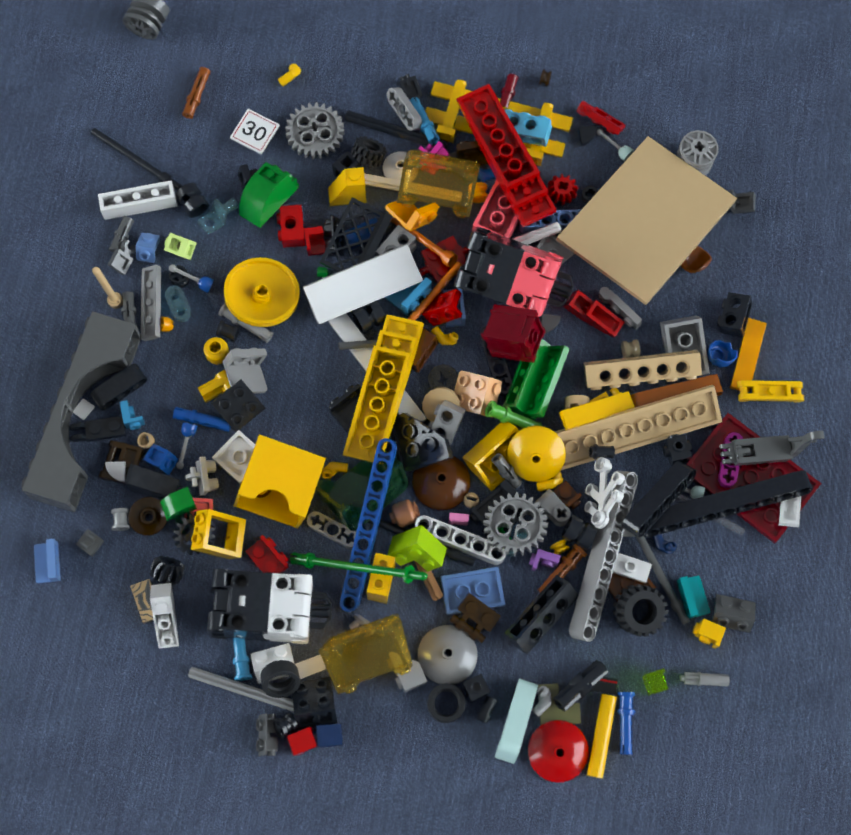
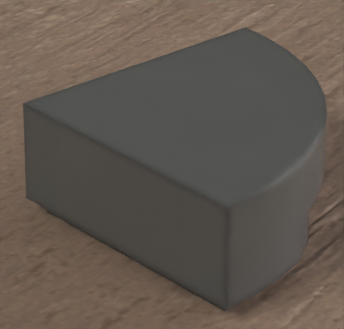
[541,314,561,333]

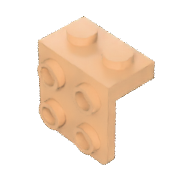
[454,371,502,418]

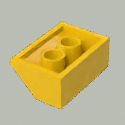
[462,422,519,491]

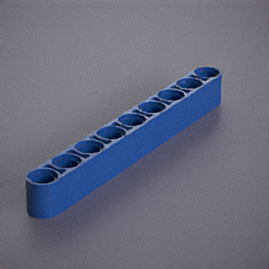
[340,438,397,612]

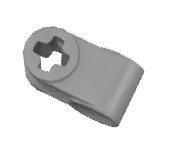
[534,489,571,527]

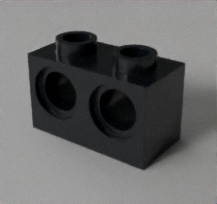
[717,292,753,337]

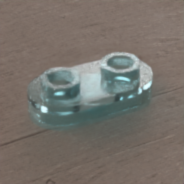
[165,286,191,322]

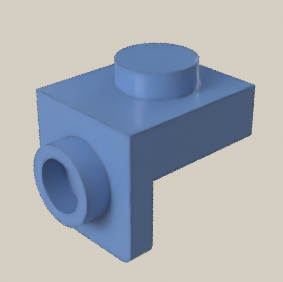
[136,233,160,263]

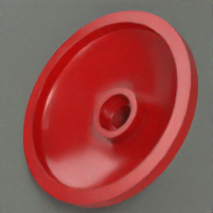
[528,720,589,782]

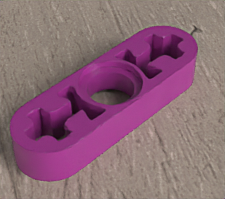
[718,432,743,488]

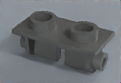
[256,713,278,757]

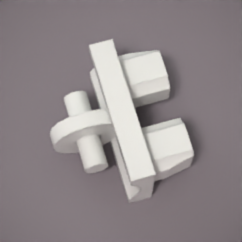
[185,457,219,496]

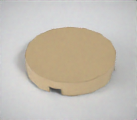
[422,387,461,422]

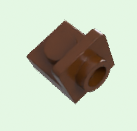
[553,481,583,510]

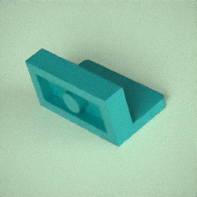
[676,576,710,619]

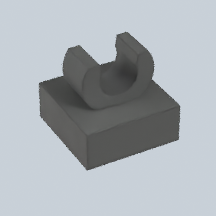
[75,529,105,557]

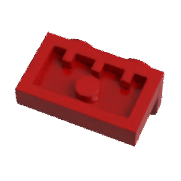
[422,288,462,326]
[245,535,289,574]

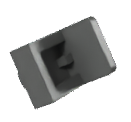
[729,190,756,214]

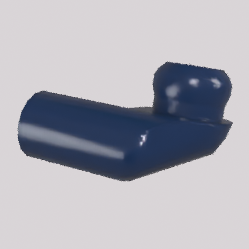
[652,534,677,554]

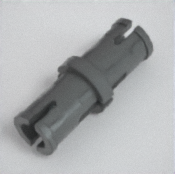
[109,216,134,253]
[121,291,136,324]
[491,453,522,489]

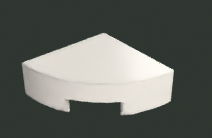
[105,462,126,482]

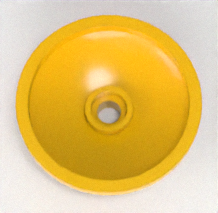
[507,426,566,482]

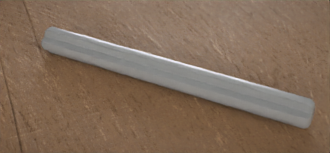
[188,667,294,712]

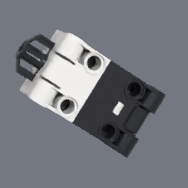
[207,569,332,644]

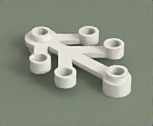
[584,457,625,529]

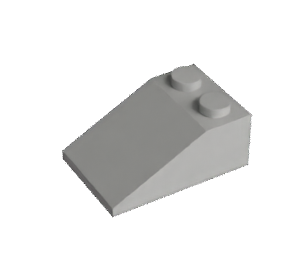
[660,315,710,379]

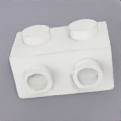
[251,643,295,684]

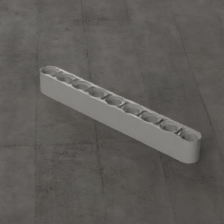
[569,470,638,642]

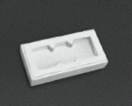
[779,496,801,527]
[613,553,652,583]

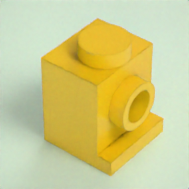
[692,619,726,649]

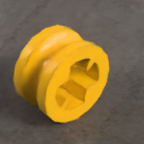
[550,539,570,555]

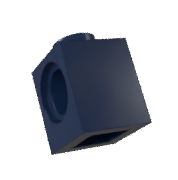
[313,724,343,748]

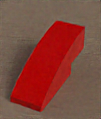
[563,290,625,338]

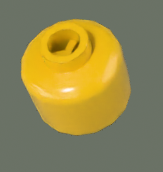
[203,337,229,365]

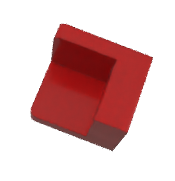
[304,226,325,256]
[287,727,317,756]

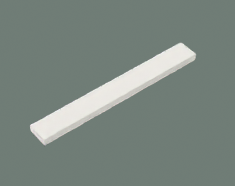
[328,313,426,423]

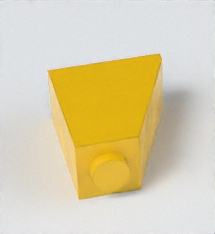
[328,167,366,206]

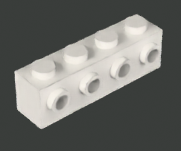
[98,180,178,220]

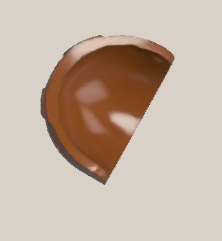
[680,246,712,273]

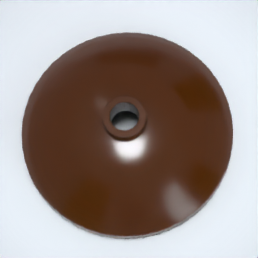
[412,456,470,511]

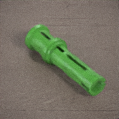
[485,400,542,428]

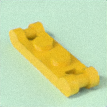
[737,380,804,403]

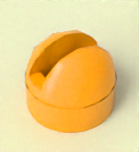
[160,316,174,332]

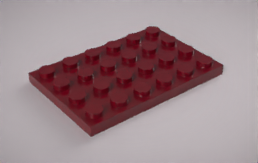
[686,413,822,544]

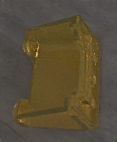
[397,150,480,218]
[318,613,413,694]

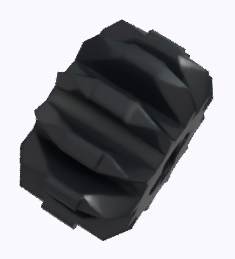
[150,556,185,585]

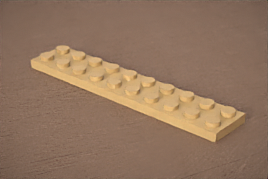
[534,385,722,471]

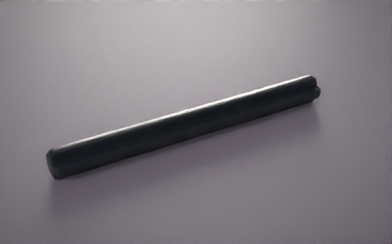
[345,110,449,150]

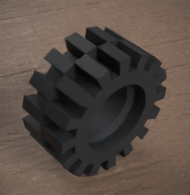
[351,136,387,167]

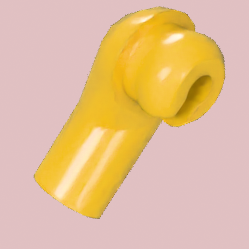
[278,63,301,86]
[431,326,459,345]
[321,462,348,480]
[537,472,563,492]

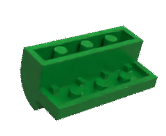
[503,339,569,420]

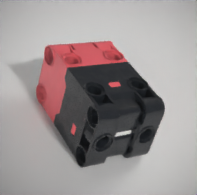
[454,227,574,316]

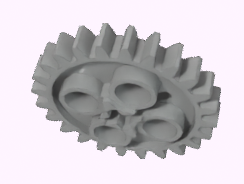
[285,102,344,159]
[484,492,548,556]

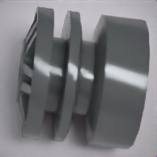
[122,0,170,40]

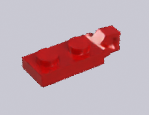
[576,101,626,135]

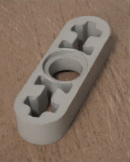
[387,87,422,131]
[307,511,356,549]

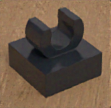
[237,164,258,190]

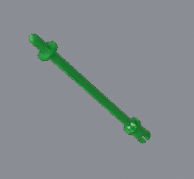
[290,552,428,583]

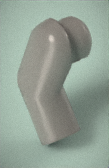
[532,686,552,717]

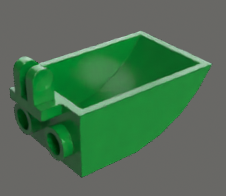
[239,162,299,228]

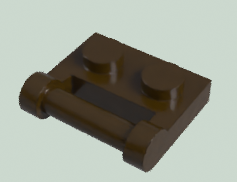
[98,440,143,485]

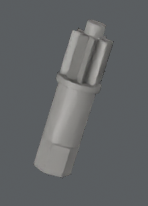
[680,672,730,686]

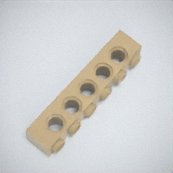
[584,350,702,390]

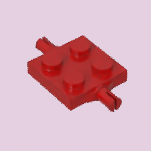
[419,236,470,284]

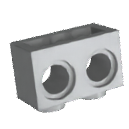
[376,225,417,256]
[428,400,466,445]

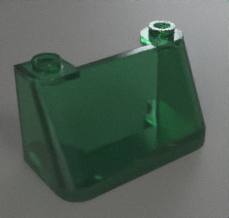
[315,450,408,531]

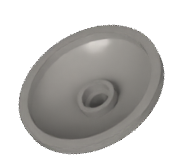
[418,625,478,685]

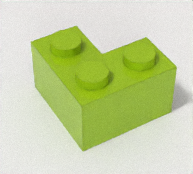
[387,525,447,572]

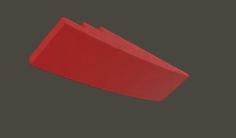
[456,84,556,227]

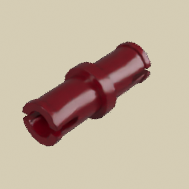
[500,74,519,109]

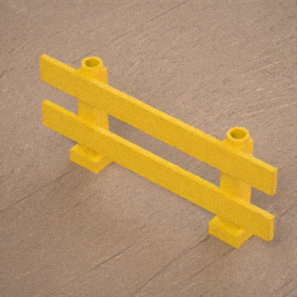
[425,80,573,166]

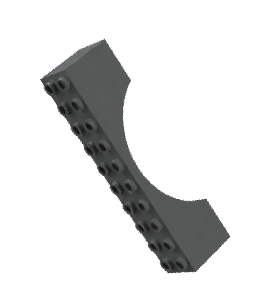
[21,311,141,512]

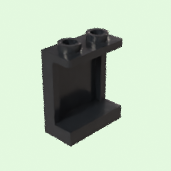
[329,384,361,434]
[469,479,526,537]

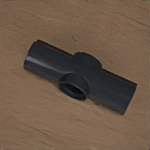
[553,660,608,712]

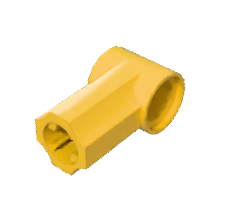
[198,370,230,403]

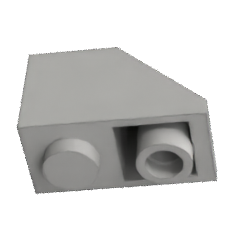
[387,652,427,693]

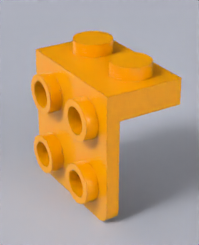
[385,198,440,231]

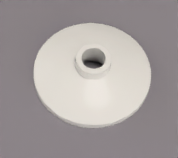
[383,151,419,182]

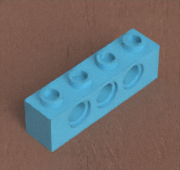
[504,109,552,147]

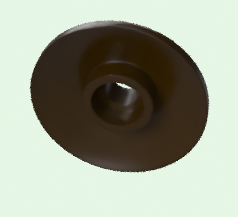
[128,497,167,536]

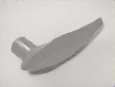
[349,614,386,638]

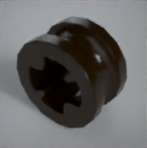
[539,69,552,87]

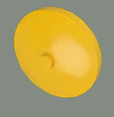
[224,257,300,327]

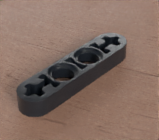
[480,326,512,396]

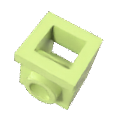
[164,233,197,260]

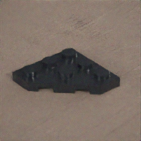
[391,413,453,474]

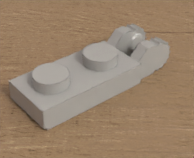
[599,287,642,330]

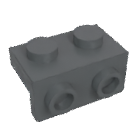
[711,594,756,633]

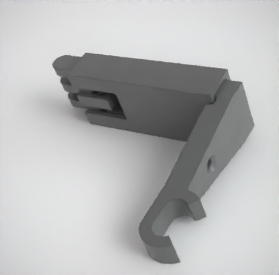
[719,430,825,466]

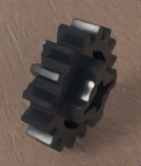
[172,511,215,555]

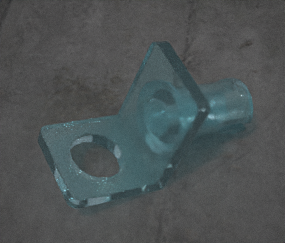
[198,198,239,234]

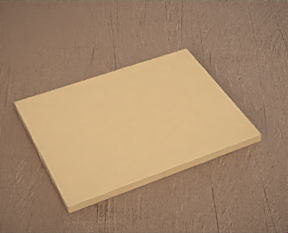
[557,136,737,305]

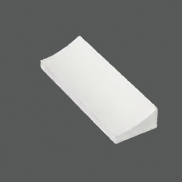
[303,244,423,324]

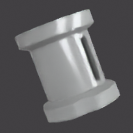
[111,508,130,531]

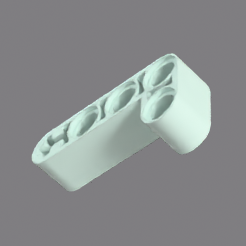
[495,678,538,764]

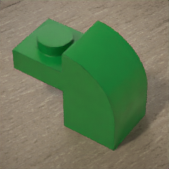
[160,487,197,522]

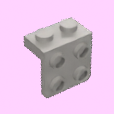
[223,348,268,394]

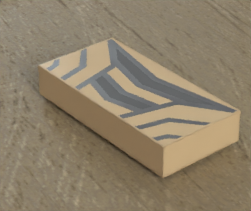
[130,579,154,624]

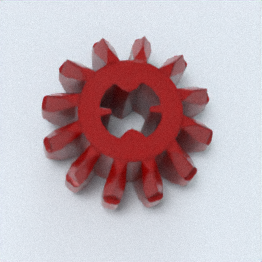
[547,173,578,206]

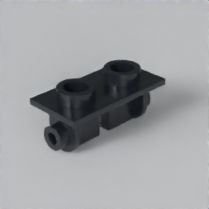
[324,215,345,256]

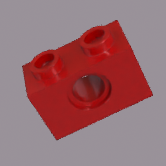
[277,205,305,248]

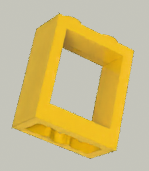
[191,509,246,559]
[367,553,395,604]

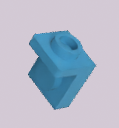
[120,400,145,430]

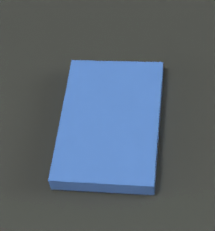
[440,567,505,616]

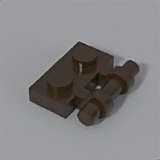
[449,592,501,643]

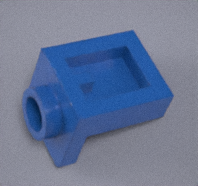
[143,443,178,475]

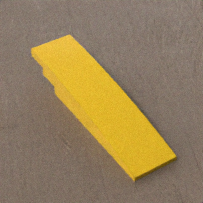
[343,315,424,464]

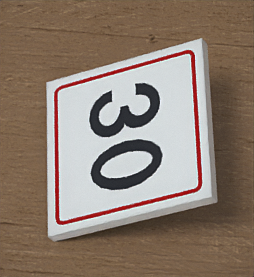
[230,109,280,155]

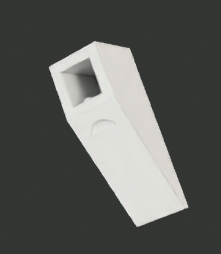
[150,583,179,649]

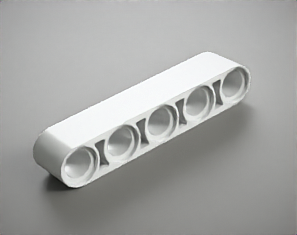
[415,515,506,565]

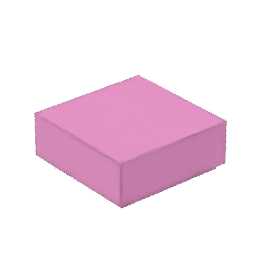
[448,513,469,526]

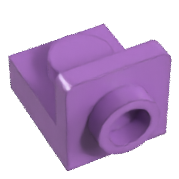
[529,549,561,571]

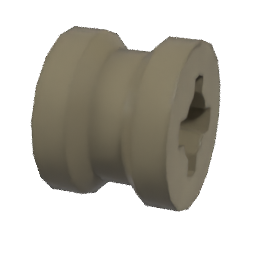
[621,339,640,358]

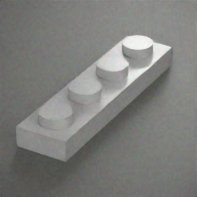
[141,265,161,341]

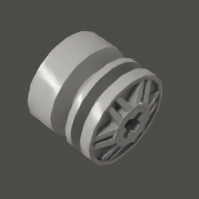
[676,130,719,175]

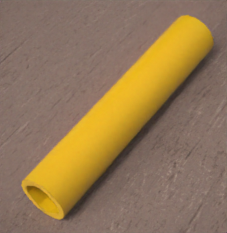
[587,694,617,779]

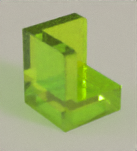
[642,668,669,696]

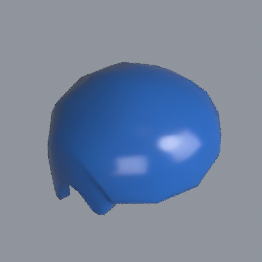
[707,340,738,368]

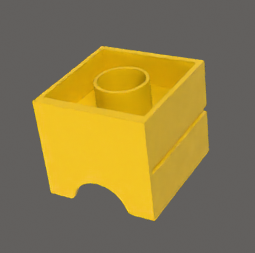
[233,435,326,529]

